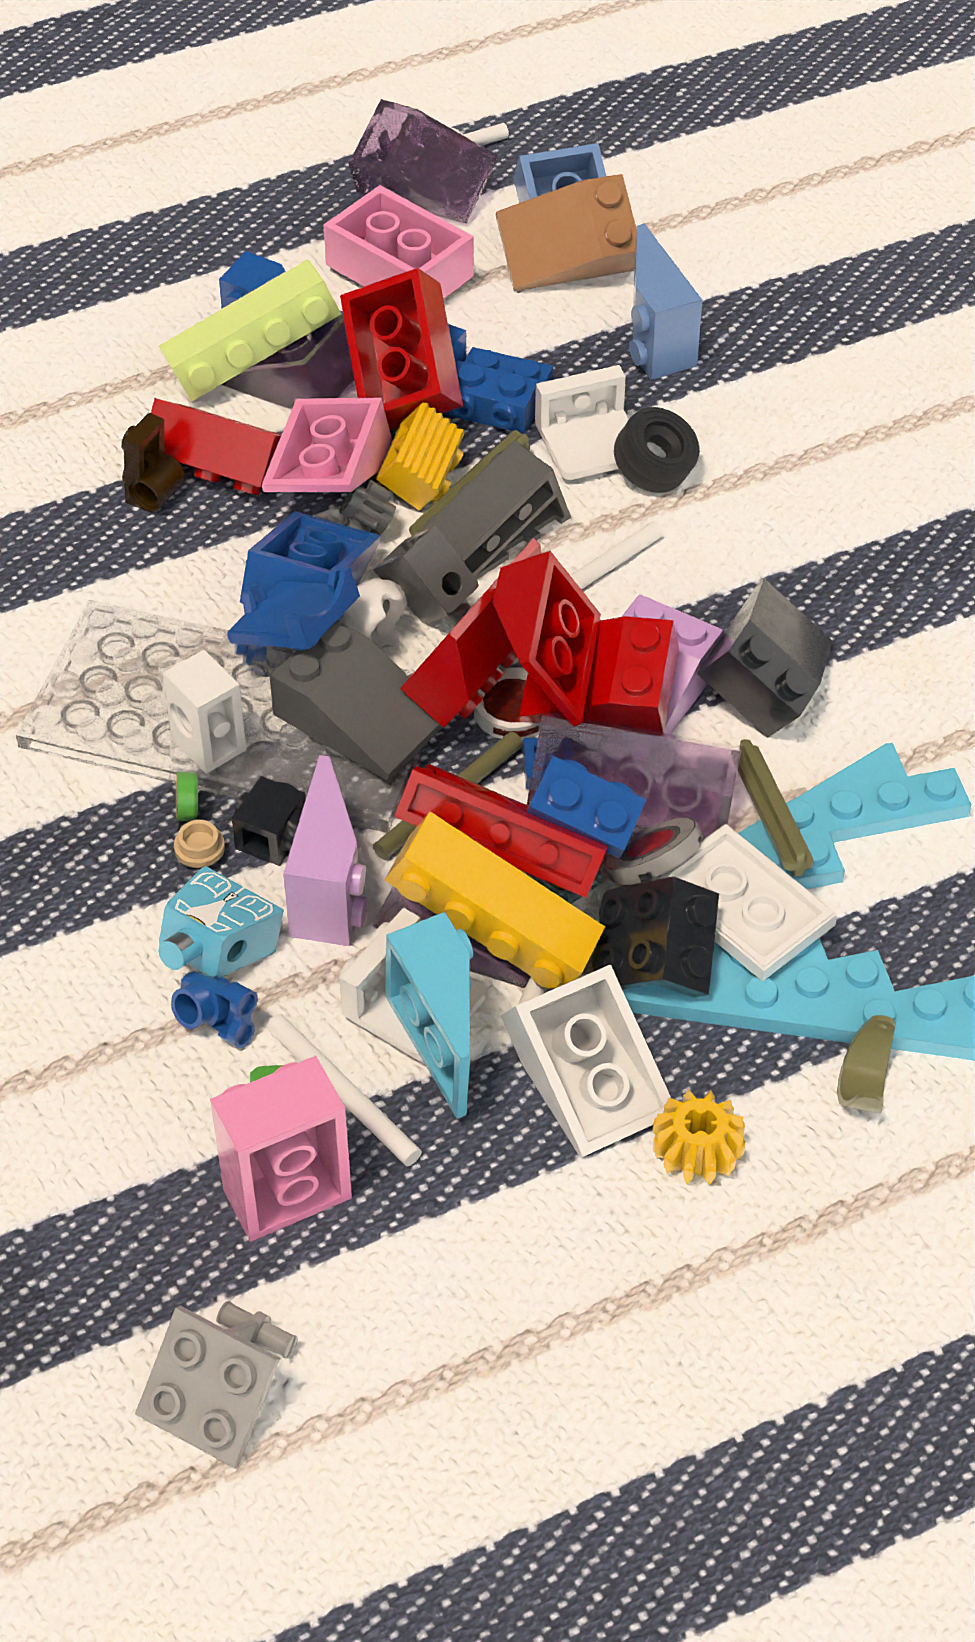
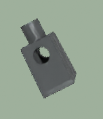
[373,525,479,628]

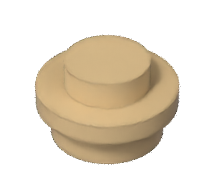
[174,820,225,868]

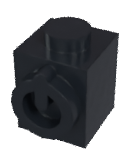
[232,776,306,866]

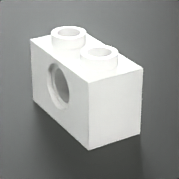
[163,650,246,774]

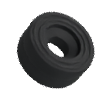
[614,407,700,493]

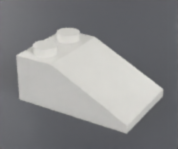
[501,965,671,1158]

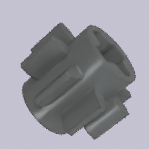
[339,480,396,535]

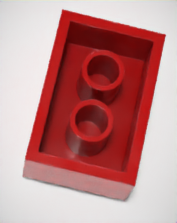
[340,268,463,430]

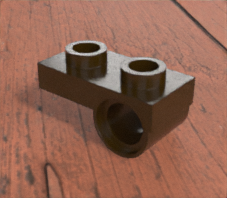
[121,412,186,512]

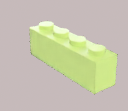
[159,259,341,402]

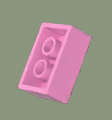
[323,185,474,299]
[210,1056,352,1242]

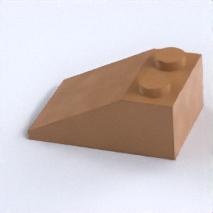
[495,174,637,291]

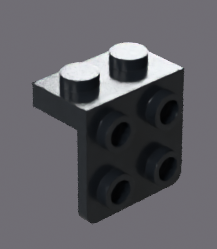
[593,876,719,997]

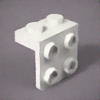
[535,365,629,480]
[338,908,485,1062]

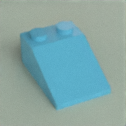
[385,912,473,1119]

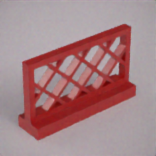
[394,764,608,898]

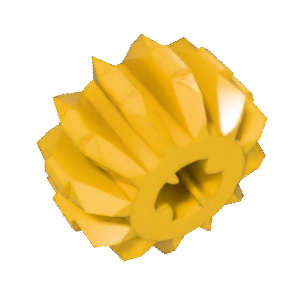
[653,1089,746,1185]

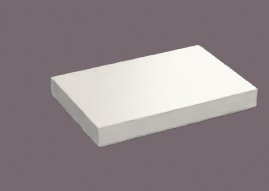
[652,824,837,982]

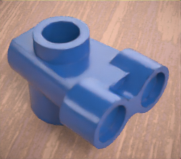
[171,971,258,1048]

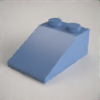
[513,143,606,203]
[629,223,703,380]

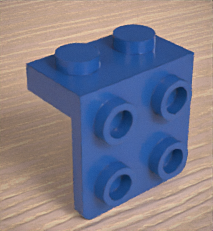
[527,756,647,859]

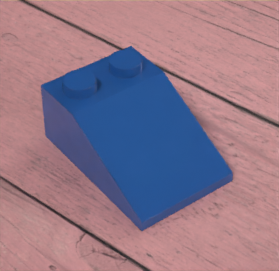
[239,511,381,604]

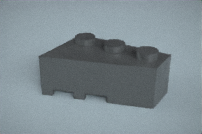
[419,440,571,580]

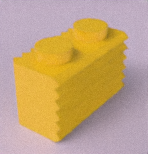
[375,402,464,511]

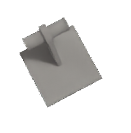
[135,1300,298,1468]

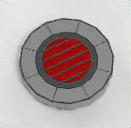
[604,817,703,886]

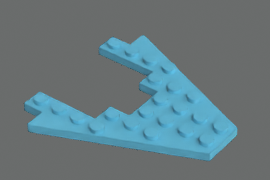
[622,742,975,1061]

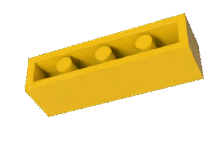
[384,812,605,990]

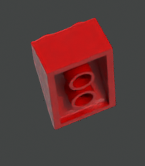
[493,551,601,727]
[519,616,679,735]

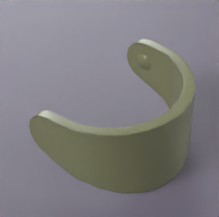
[837,1015,896,1113]

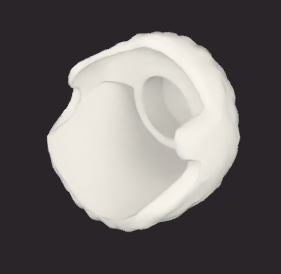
[339,578,407,649]

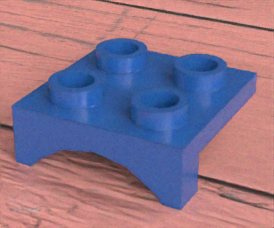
[227,566,360,651]

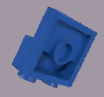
[443,347,553,434]

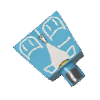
[158,866,284,978]

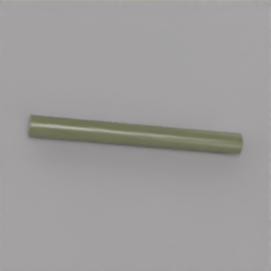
[373,731,523,860]

